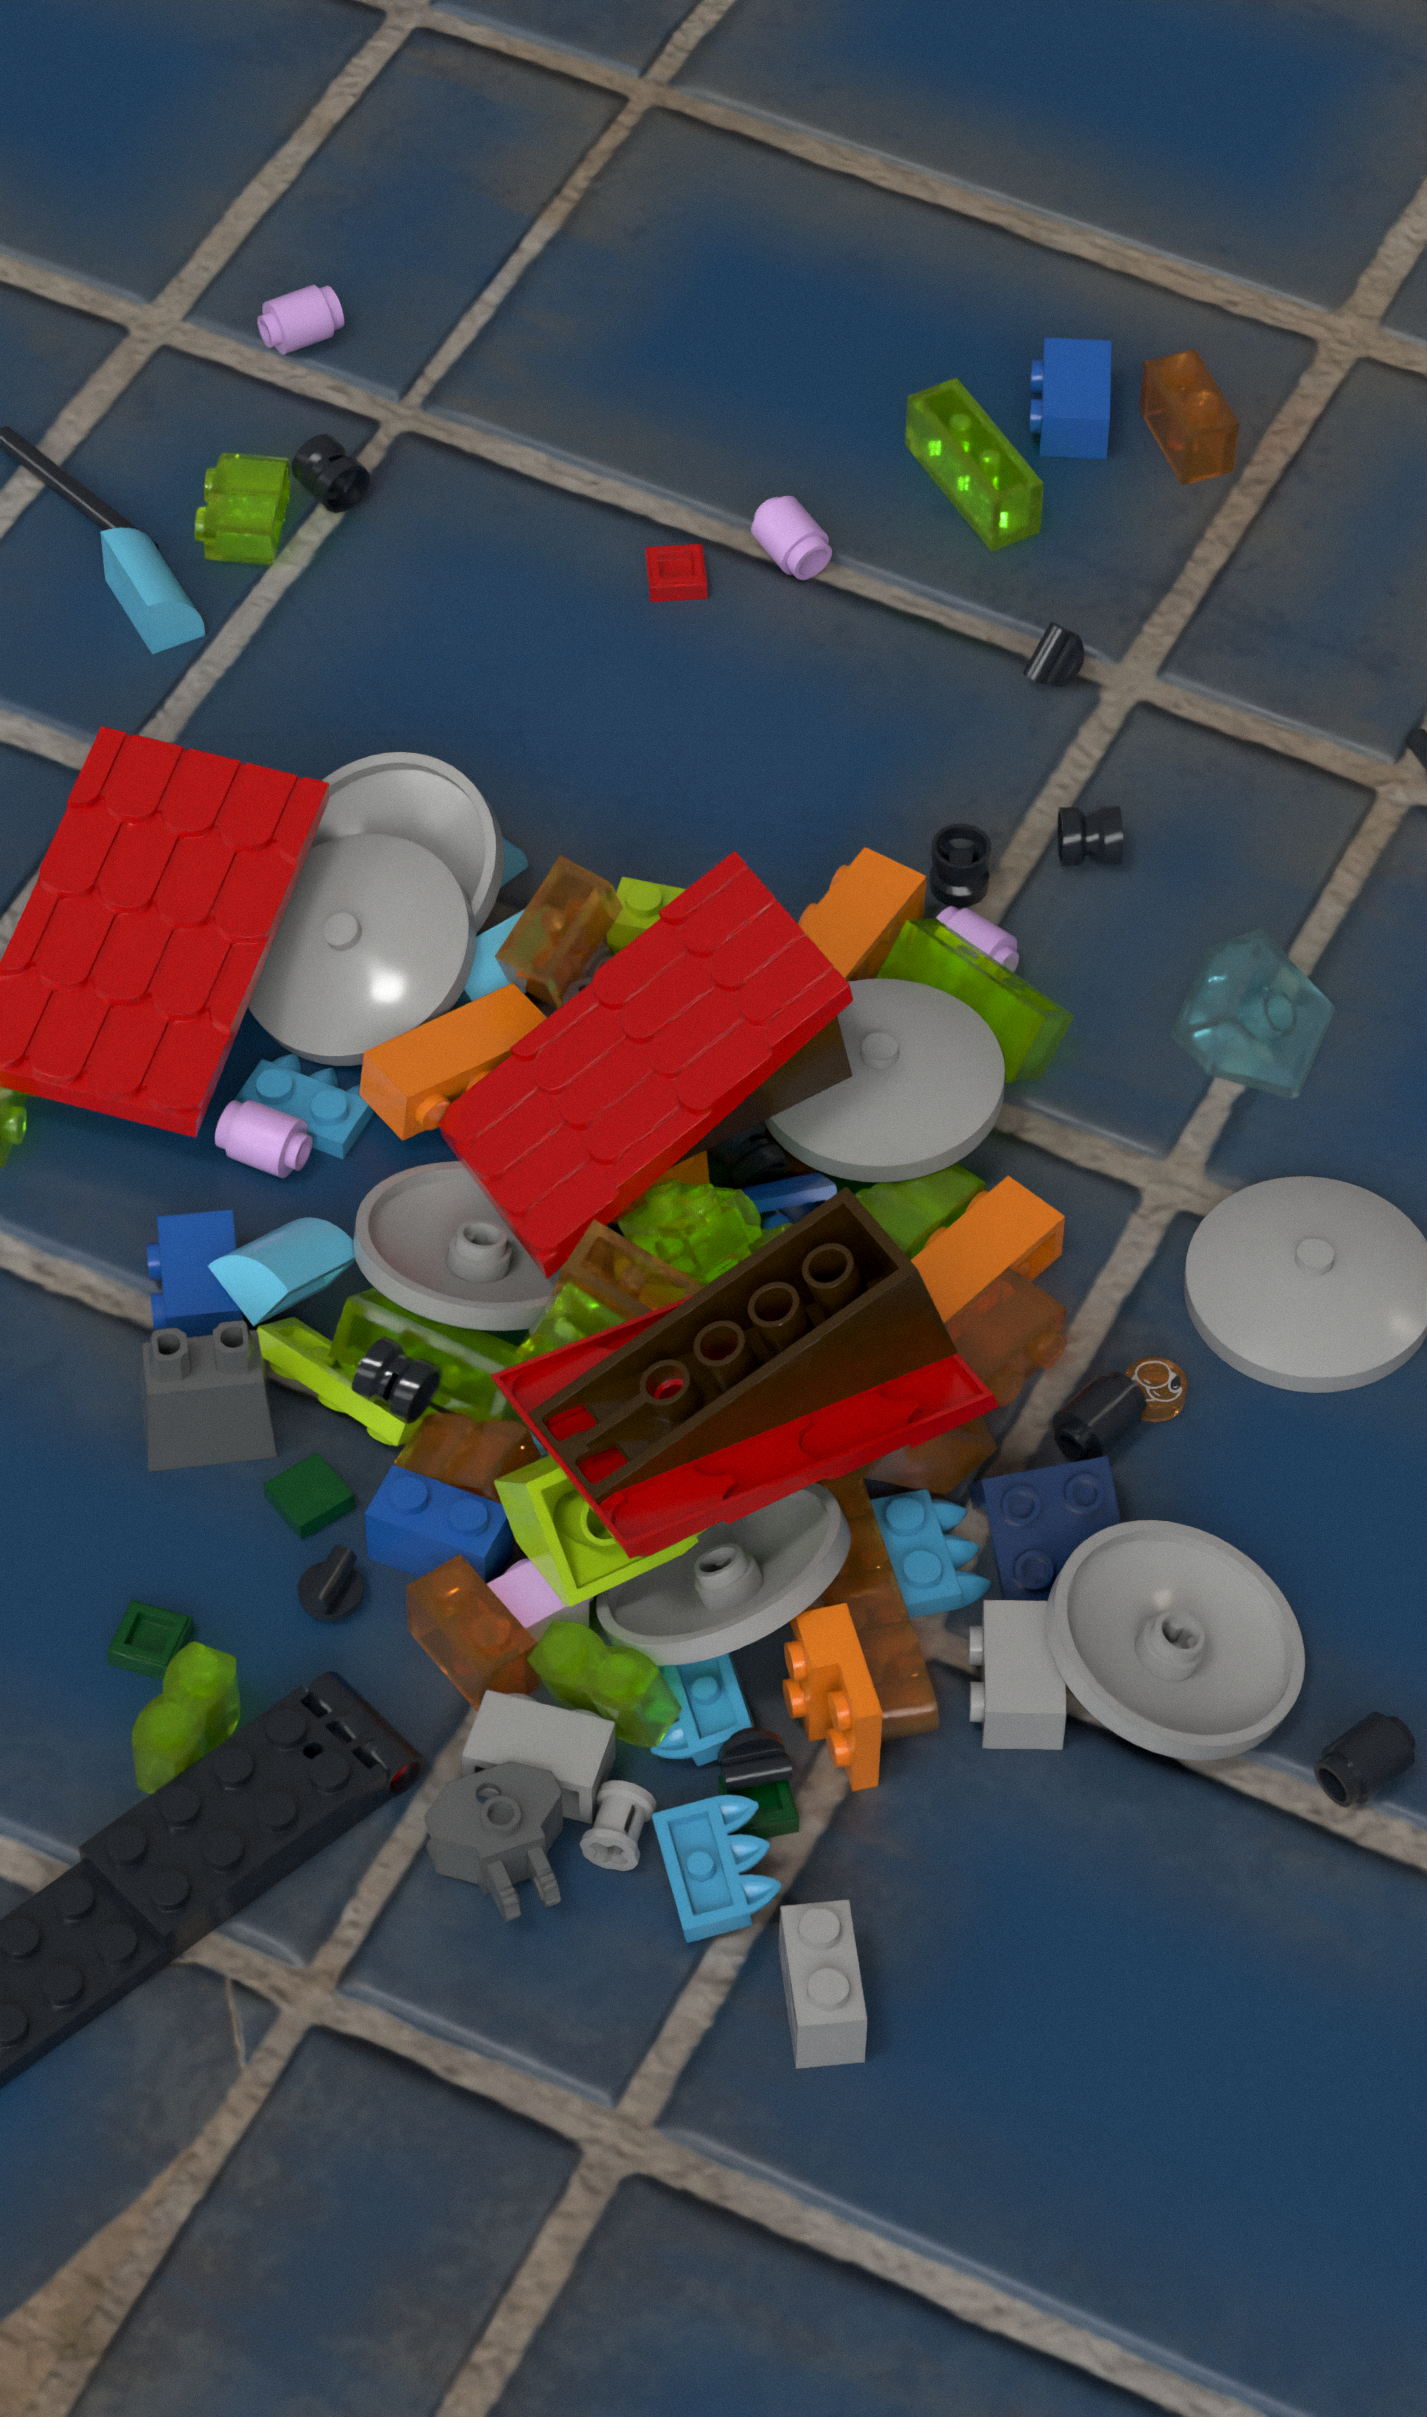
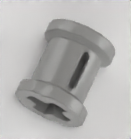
[580,1780,657,1871]

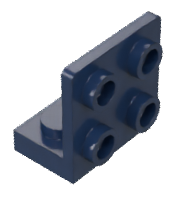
[968,1456,1121,1601]

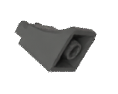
[139,1320,277,1472]

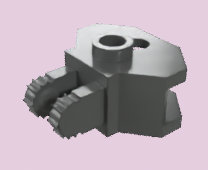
[424,1761,563,1922]

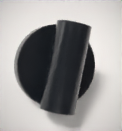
[1023,622,1084,687]
[298,1545,364,1621]
[717,1727,793,1792]

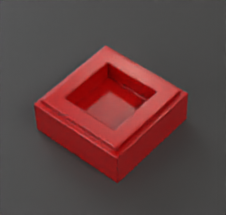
[645,544,707,602]

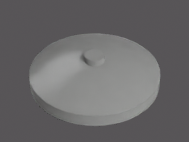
[309,752,505,934]
[248,834,476,1066]
[764,979,1005,1182]
[353,1161,608,1331]
[1184,1176,1427,1393]
[596,1483,851,1666]
[1046,1520,1305,1760]

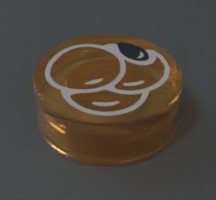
[1125,1357,1188,1422]

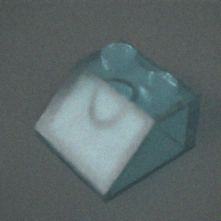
[1170,928,1335,1099]

